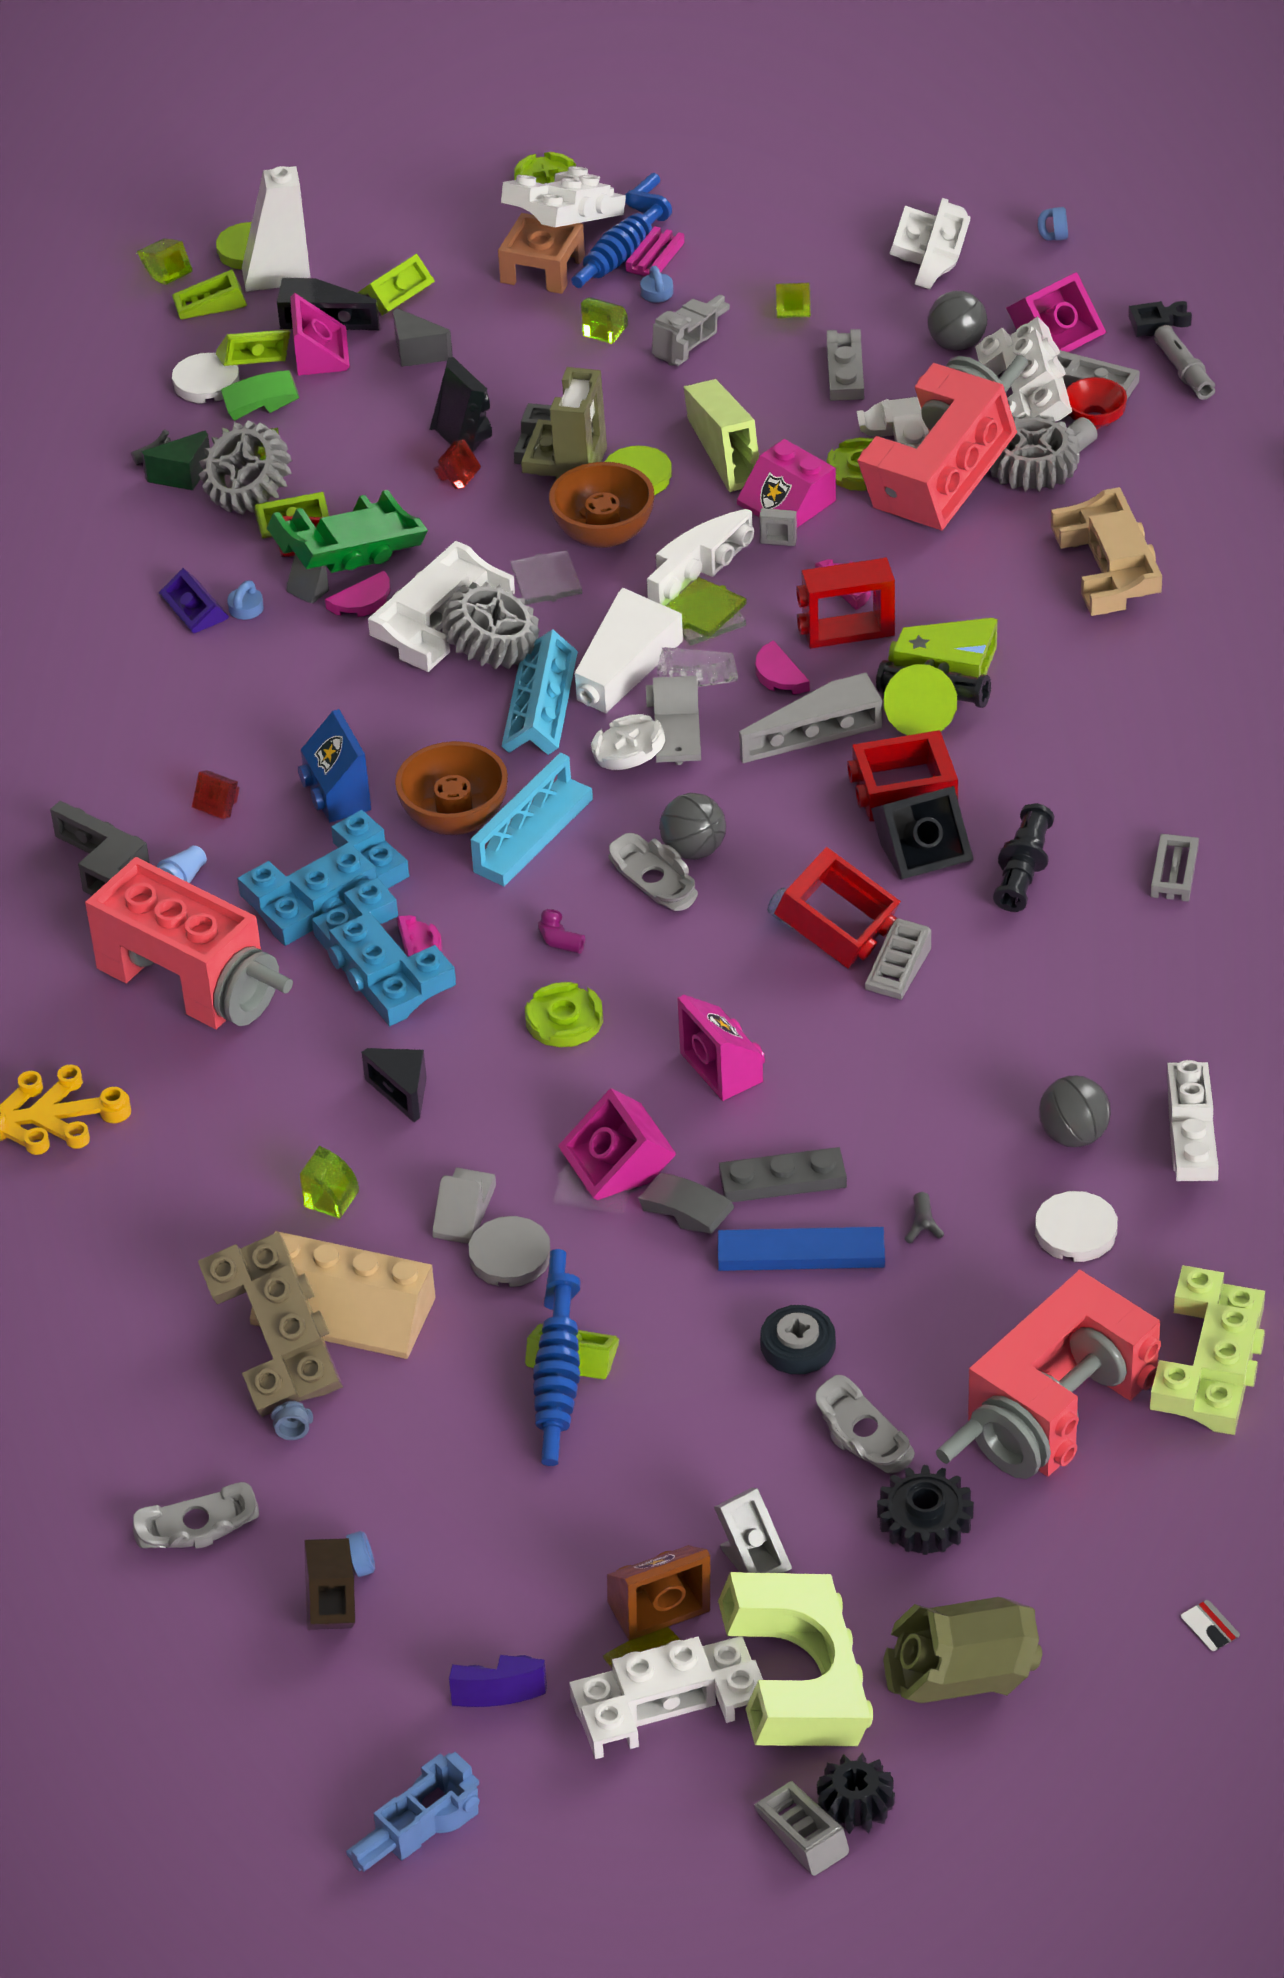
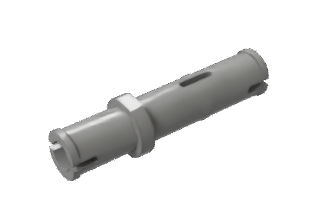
[1154,325,1215,400]

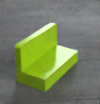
[357,254,435,316]

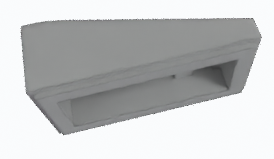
[865,918,931,1000]
[754,1781,849,1876]

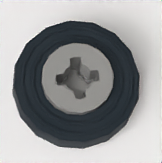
[760,1305,836,1374]

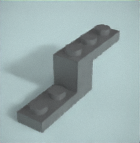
[50,801,150,895]

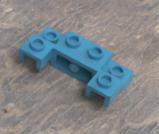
[237,810,409,946]
[312,878,456,1027]

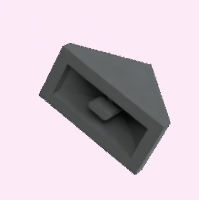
[393,308,453,367]

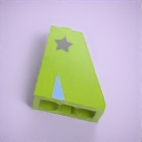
[888,618,998,677]

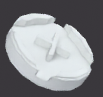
[172,353,240,403]
[591,714,665,770]
[1035,1191,1118,1262]

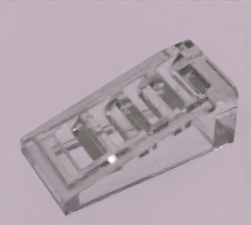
[657,647,738,687]

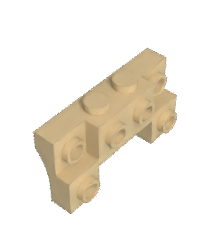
[1051,487,1162,616]

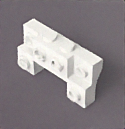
[501,166,626,227]
[975,316,1072,422]
[368,541,515,672]
[569,1636,763,1759]

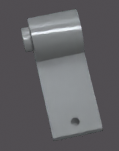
[646,676,701,765]

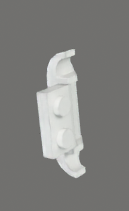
[890,198,971,290]
[856,397,929,448]

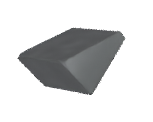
[287,554,329,603]

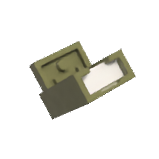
[521,367,607,480]

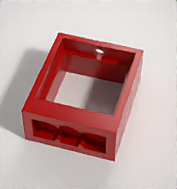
[796,557,895,649]
[847,730,958,822]
[774,846,901,969]

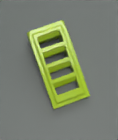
[172,269,247,319]

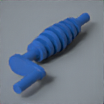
[571,173,672,288]
[533,1249,581,1466]

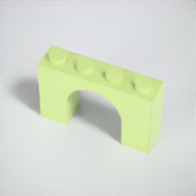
[718,1572,873,1746]

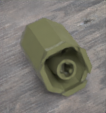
[883,1597,1042,1703]

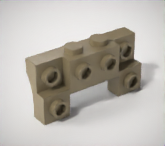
[198,1232,343,1417]

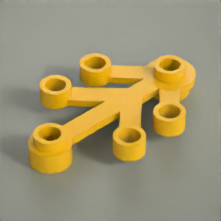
[0,1064,131,1155]

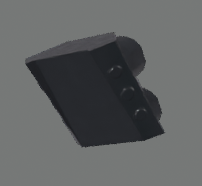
[429,357,492,455]

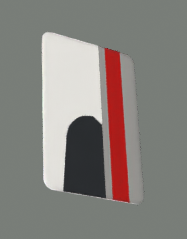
[1181,1600,1240,1651]

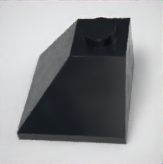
[871,786,974,880]

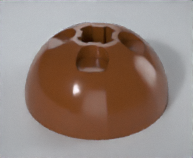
[549,462,654,548]
[395,741,508,835]

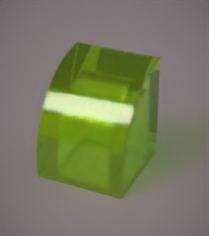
[137,238,193,284]
[775,283,811,318]
[581,297,628,344]
[300,1146,359,1219]

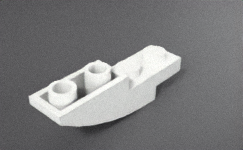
[647,509,754,606]
[1167,1060,1219,1181]

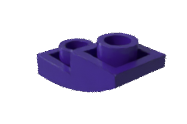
[449,1655,547,1707]

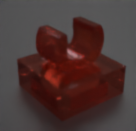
[434,439,481,489]
[192,770,240,819]

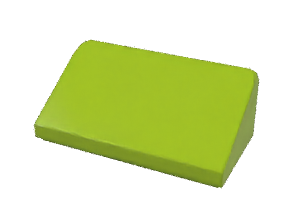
[216,329,291,366]
[255,492,329,539]
[525,1324,619,1379]

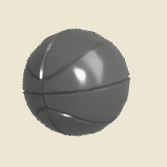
[927,291,987,351]
[659,792,726,860]
[1039,1075,1111,1147]

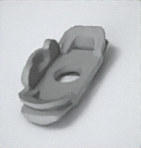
[608,833,698,911]
[816,1375,915,1473]
[133,1482,259,1549]

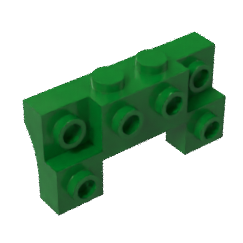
[267,490,428,573]

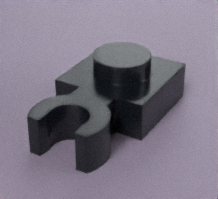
[1128,301,1192,337]

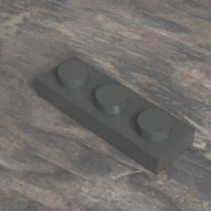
[719,1147,847,1202]

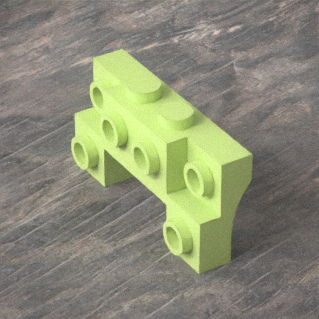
[1150,1265,1265,1435]

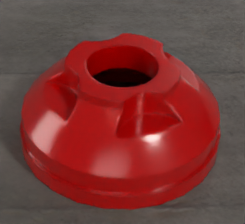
[1066,377,1127,429]

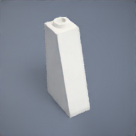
[242,166,310,292]
[575,588,683,713]

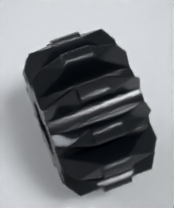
[817,1752,895,1834]

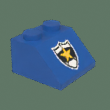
[298,709,371,823]

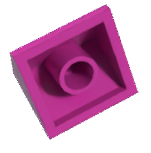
[290,293,350,376]

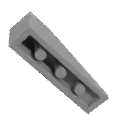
[739,672,882,763]

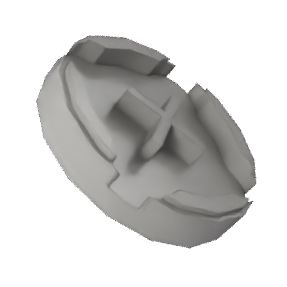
[469,1216,551,1287]

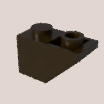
[304,1538,355,1630]

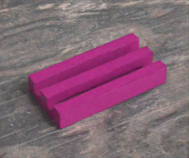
[626,226,685,276]

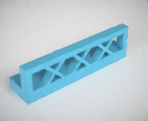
[501,629,578,755]
[470,753,593,887]

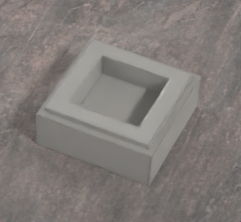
[759,508,797,546]

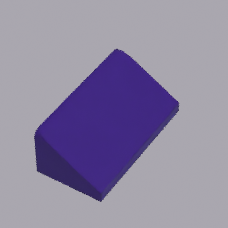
[159,568,229,633]

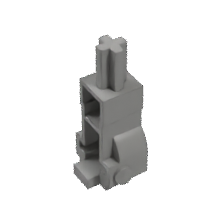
[652,295,730,366]

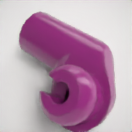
[538,909,585,954]

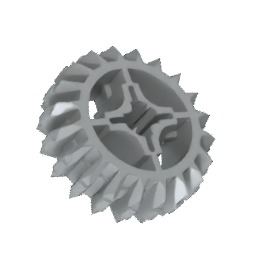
[990,414,1080,492]
[198,420,292,515]
[442,582,540,670]

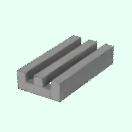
[1151,834,1199,901]

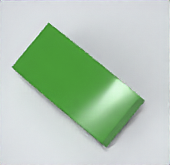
[221,370,300,421]

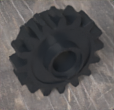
[877,1465,974,1555]

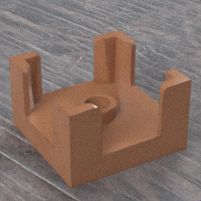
[498,213,585,294]

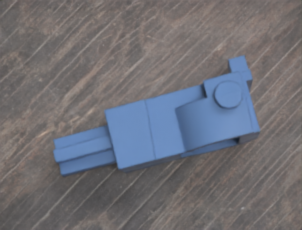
[346,1752,480,1872]

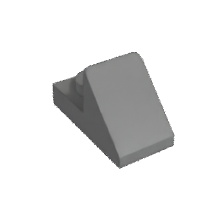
[433,1167,496,1244]
[714,1488,792,1573]

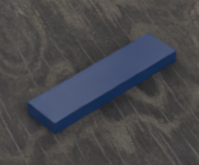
[718,1227,885,1271]

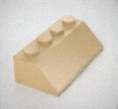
[250,1231,436,1359]

